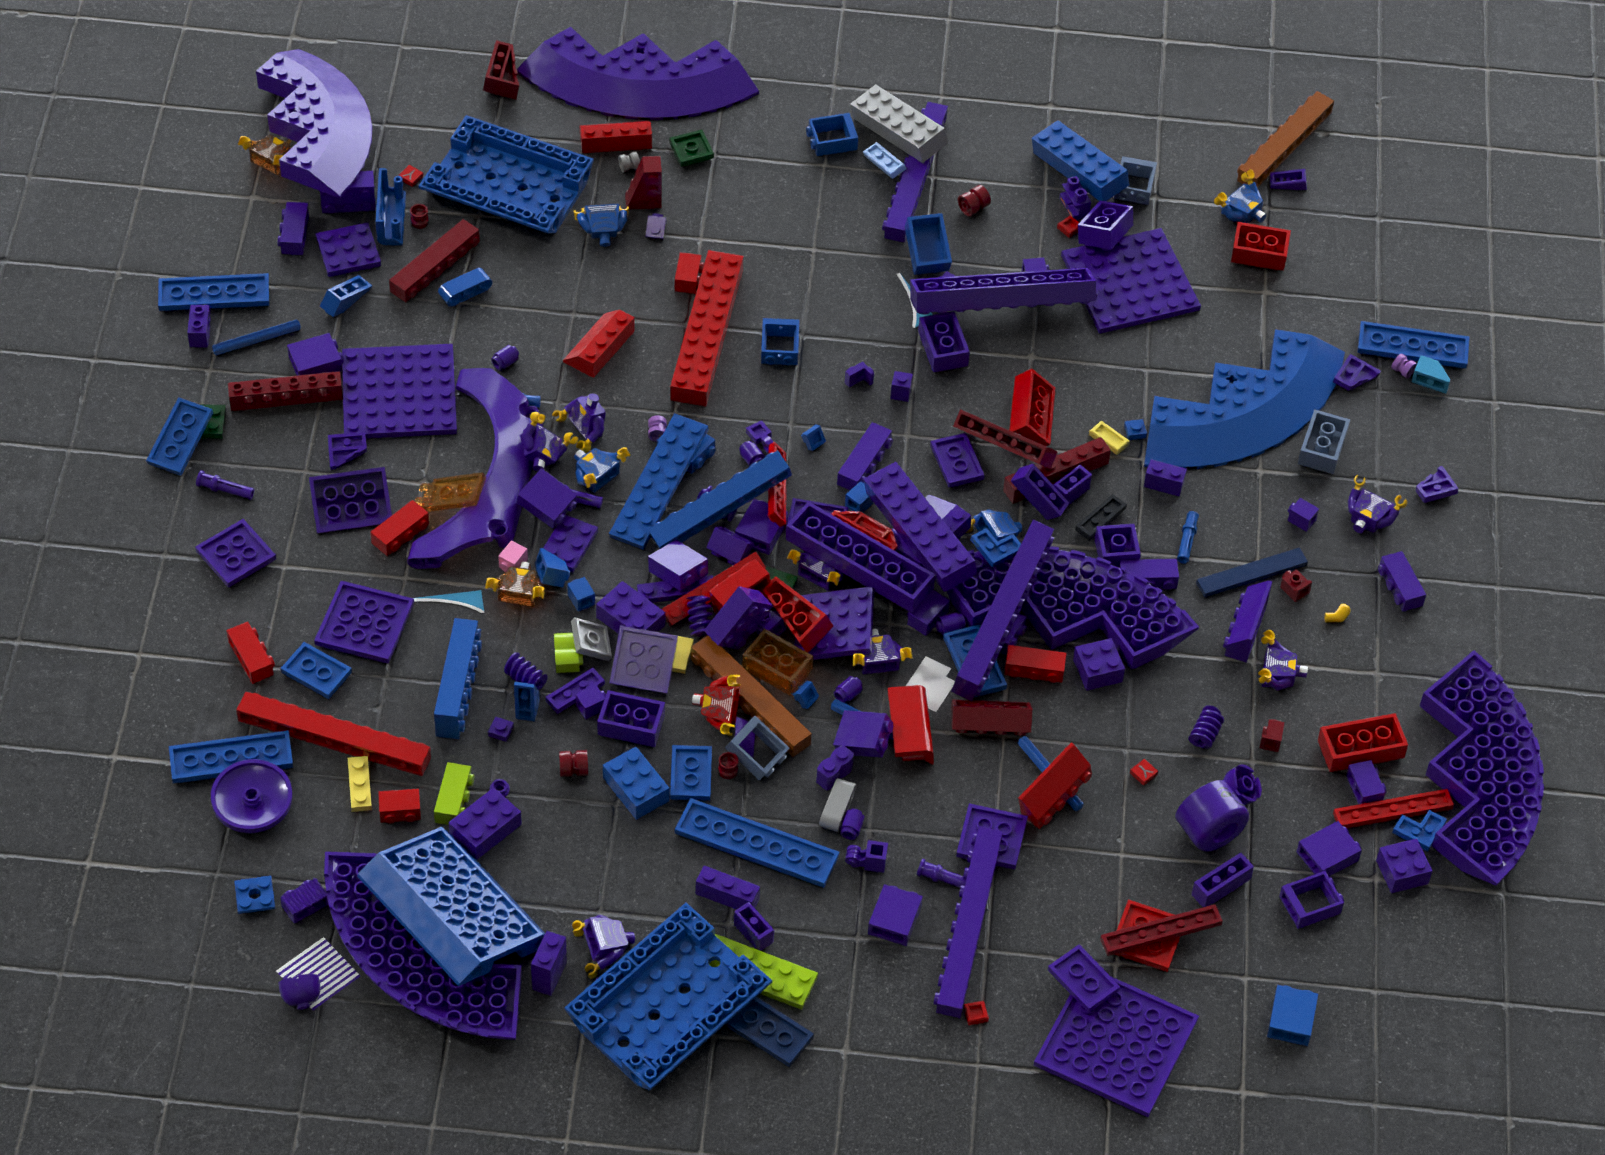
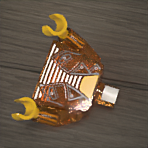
[238,135,291,175]
[485,562,545,607]

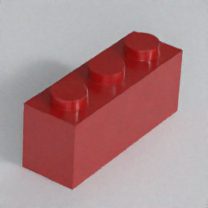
[370,500,429,556]
[226,621,275,684]
[1004,645,1066,683]

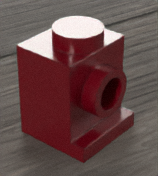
[1280,569,1312,602]
[1259,719,1285,752]

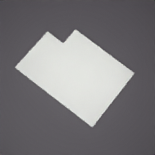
[906,657,955,712]

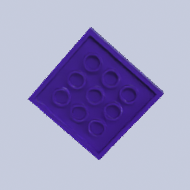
[314,581,414,664]
[794,587,874,662]

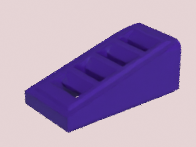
[1270,169,1307,190]

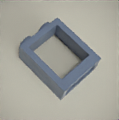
[1114,156,1157,205]
[725,716,789,780]

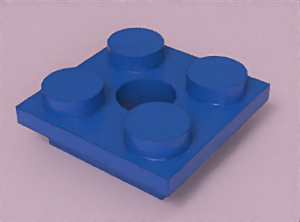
[234,876,275,914]

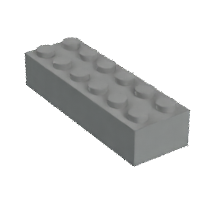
[850,84,948,163]

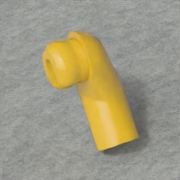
[1324,604,1350,622]

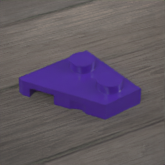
[1333,354,1381,391]

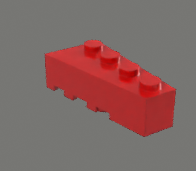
[763,576,833,654]

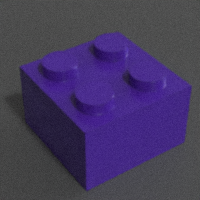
[1095,524,1141,567]
[1073,638,1125,691]
[1376,838,1432,893]

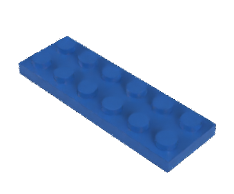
[158,273,269,311]
[1357,321,1469,369]
[169,730,293,784]

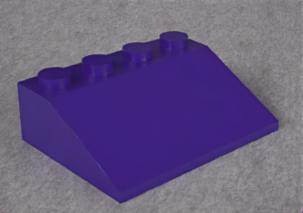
[309,467,392,534]
[892,494,971,569]

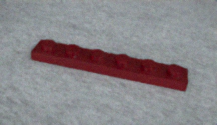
[1100,904,1223,956]

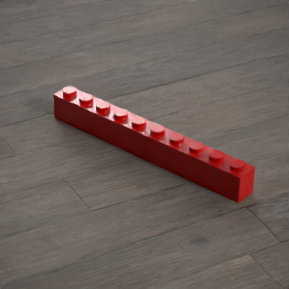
[236,692,431,776]

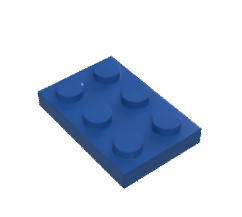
[281,642,352,699]
[670,745,712,801]

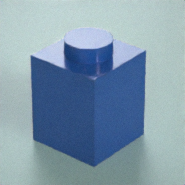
[845,482,874,513]
[567,577,595,612]

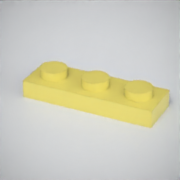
[348,756,372,812]

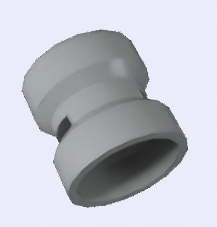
[618,152,640,173]

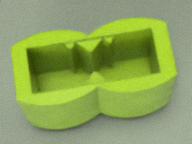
[554,633,583,673]

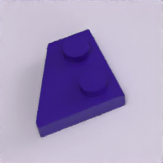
[328,432,367,470]
[1416,466,1459,503]

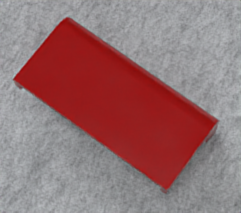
[888,685,934,765]

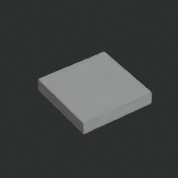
[571,617,612,661]

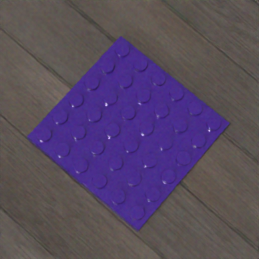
[1061,228,1201,334]
[342,344,457,438]
[1033,976,1199,1117]

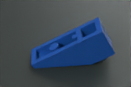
[320,275,372,317]
[514,682,540,721]

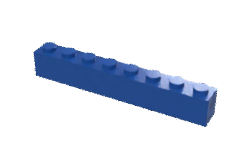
[648,450,792,549]

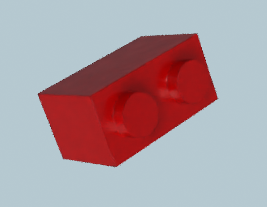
[675,252,704,294]
[378,789,421,823]

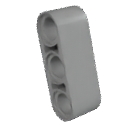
[819,778,857,832]

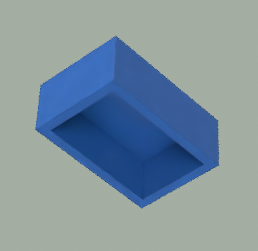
[905,213,952,275]
[603,747,670,820]

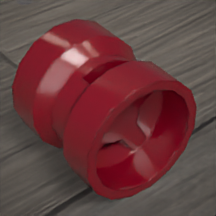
[410,204,429,229]
[718,752,738,779]

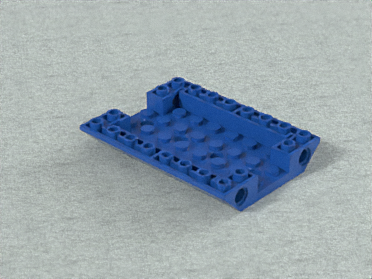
[419,115,594,233]
[357,827,545,986]
[564,903,772,1090]

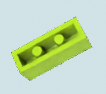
[434,762,474,825]

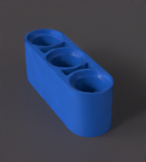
[438,268,493,306]

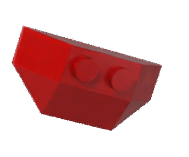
[831,510,898,551]

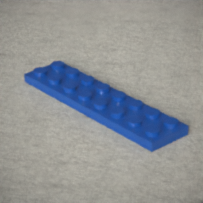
[609,413,709,550]
[675,798,839,888]

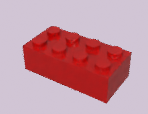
[1318,713,1408,772]

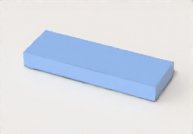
[863,142,906,179]

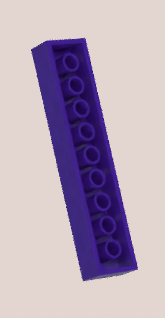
[910,268,1096,315]
[951,520,1055,701]

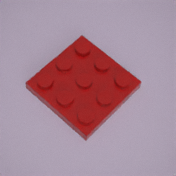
[1115,899,1181,972]

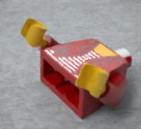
[692,675,741,736]

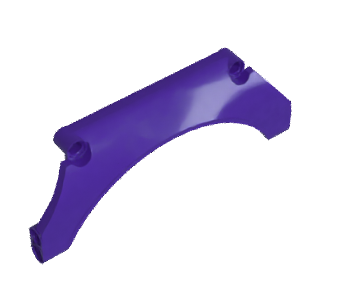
[407,368,544,569]

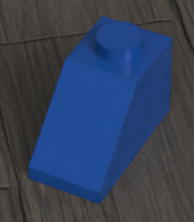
[535,548,570,588]

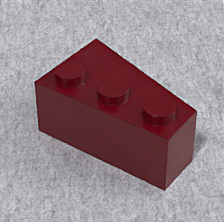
[483,40,519,100]
[625,156,662,209]

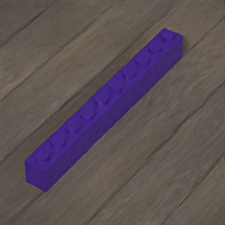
[882,102,948,243]
[933,826,1003,1018]

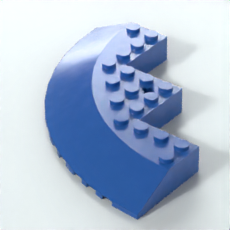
[1144,329,1345,469]

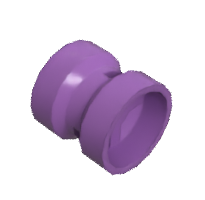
[1391,354,1417,378]
[648,416,667,442]

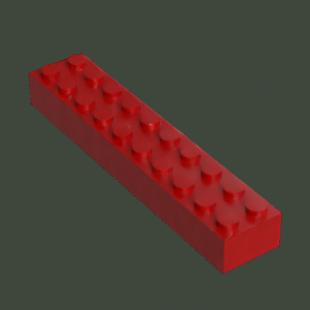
[670,250,744,406]

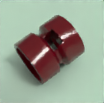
[957,185,991,216]
[559,750,588,777]

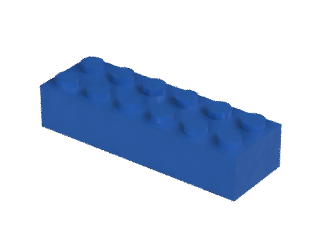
[1031,120,1129,201]
[434,618,482,739]

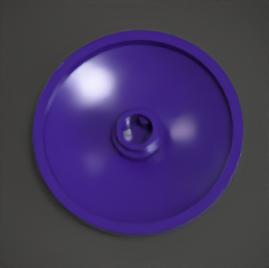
[211,759,293,833]

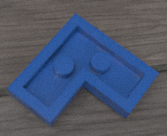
[970,528,1021,567]
[1392,810,1447,851]

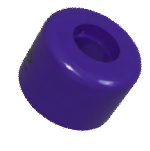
[1175,780,1249,852]

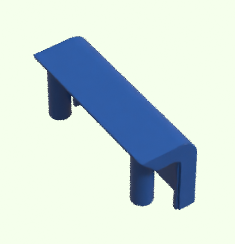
[376,168,406,245]

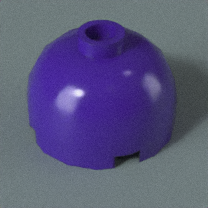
[1223,764,1262,805]
[278,974,321,1010]

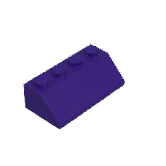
[1223,581,1272,663]

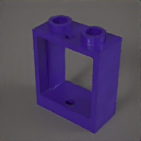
[1279,871,1344,929]

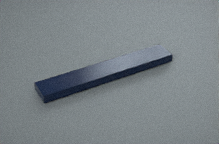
[1196,547,1308,597]

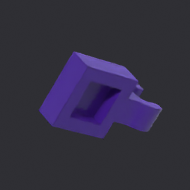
[746,420,773,453]

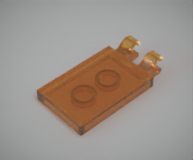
[415,472,486,512]

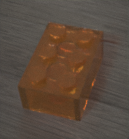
[742,629,813,696]

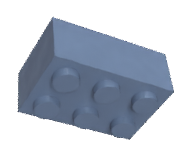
[1298,409,1350,474]

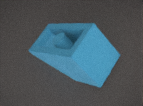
[1412,355,1450,394]

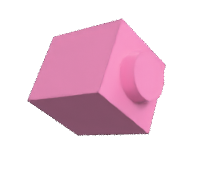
[498,540,528,575]

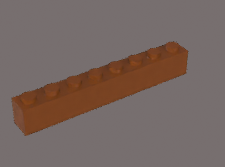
[1237,91,1334,188]
[691,636,812,757]

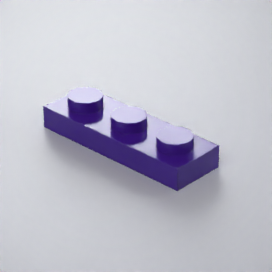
[546,668,605,714]

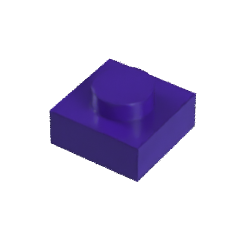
[488,716,514,742]

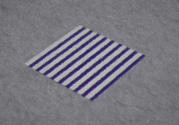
[276,937,360,1010]

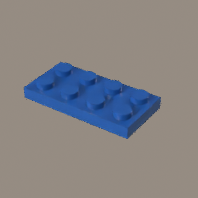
[146,397,214,476]
[943,624,1007,698]

